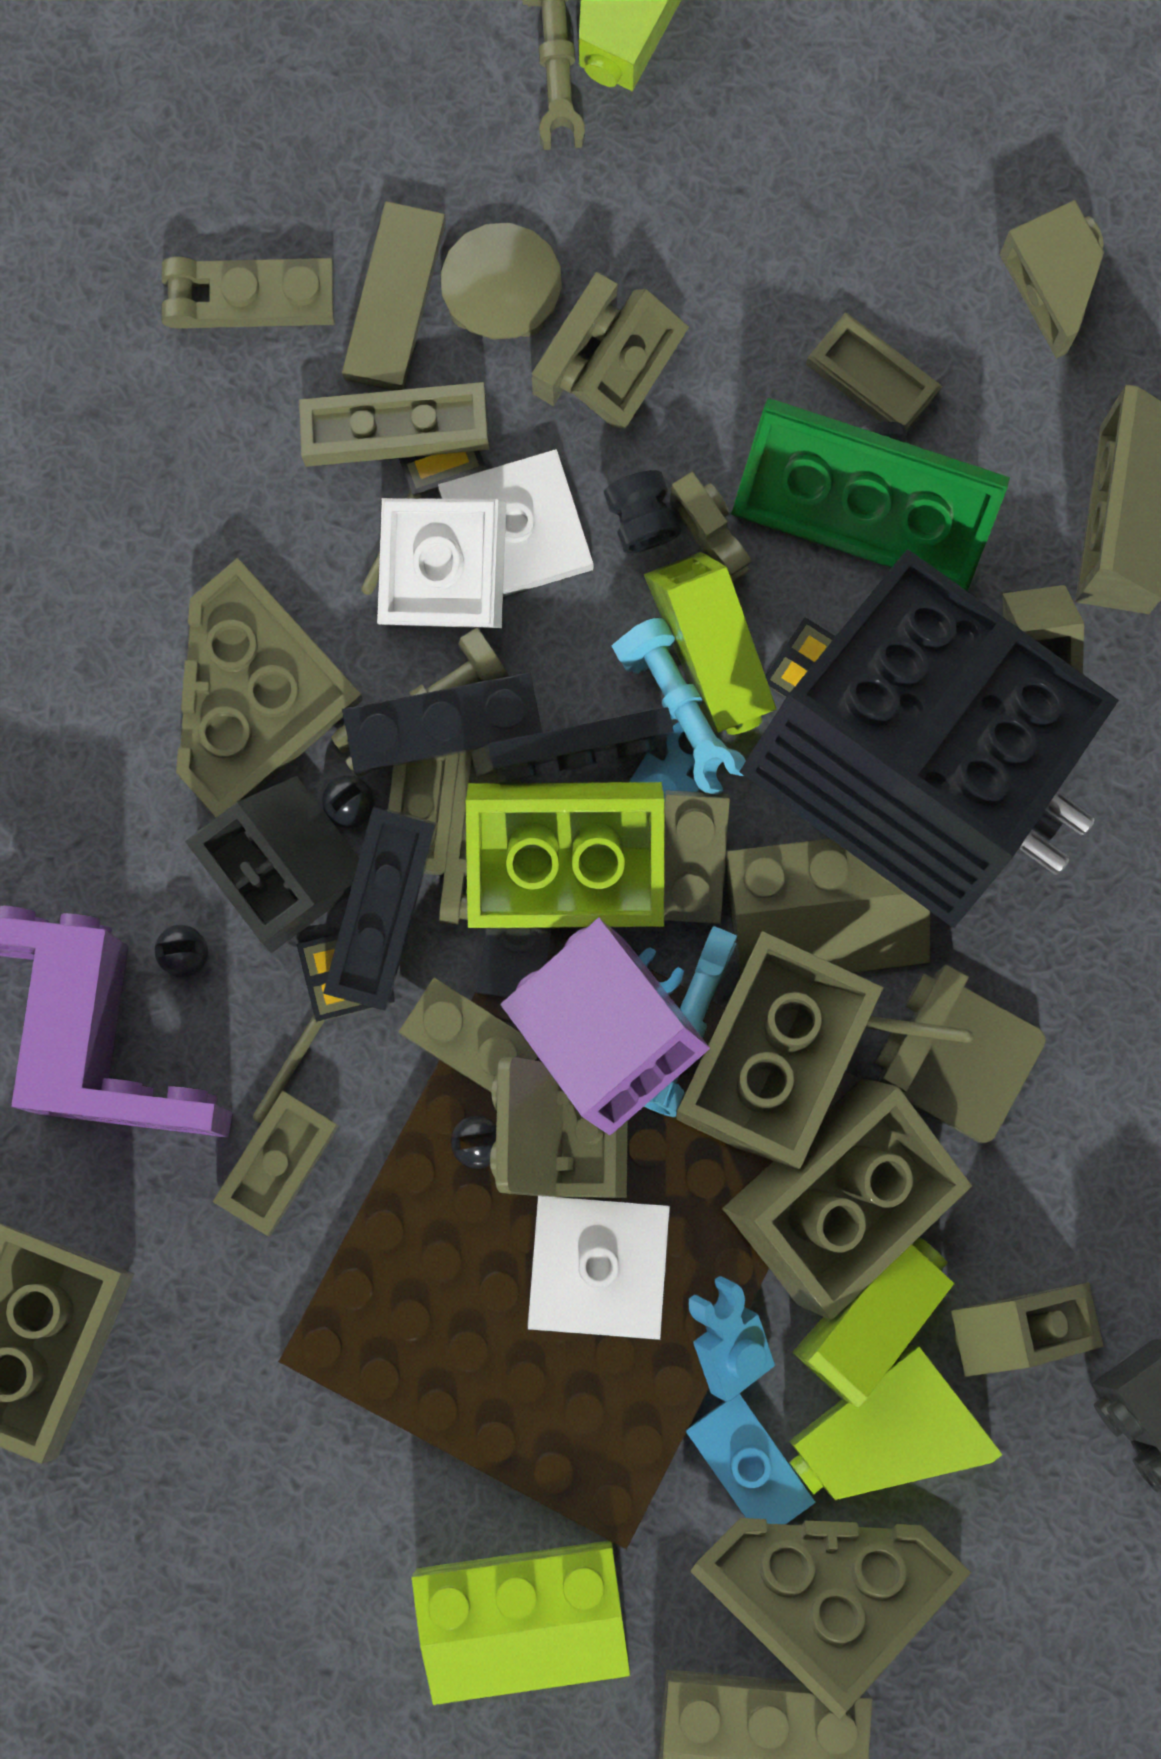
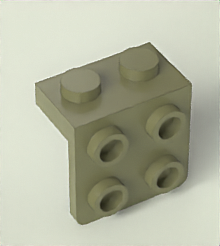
[874,965,1046,1143]
[490,1057,628,1198]

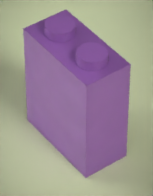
[500,918,710,1135]

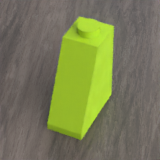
[579,0,681,91]
[644,552,777,735]
[792,1237,954,1408]
[789,1345,1003,1500]

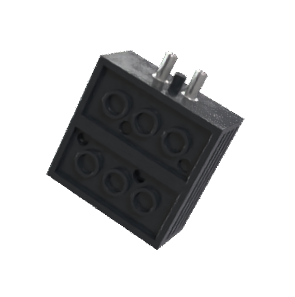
[739,549,1119,928]

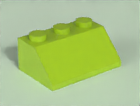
[466,782,664,928]
[411,1540,630,1705]

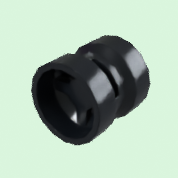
[604,470,682,553]

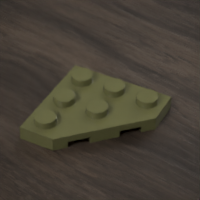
[176,558,363,818]
[690,1518,972,1720]

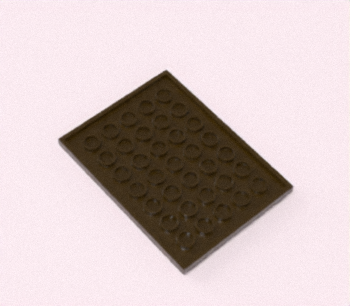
[278,927,861,1550]

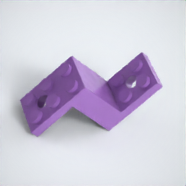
[0,906,232,1138]

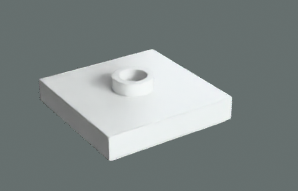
[438,449,593,597]
[377,498,507,628]
[528,1196,670,1339]

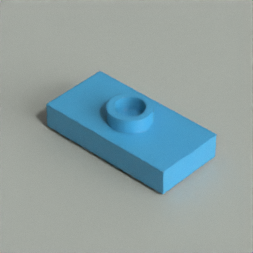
[686,1393,816,1524]

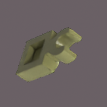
[670,471,752,583]

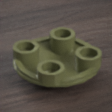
[441,223,562,339]

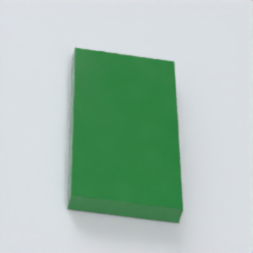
[731,398,1010,592]

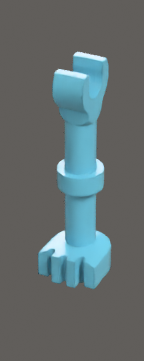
[611,618,746,795]
[644,926,737,1117]

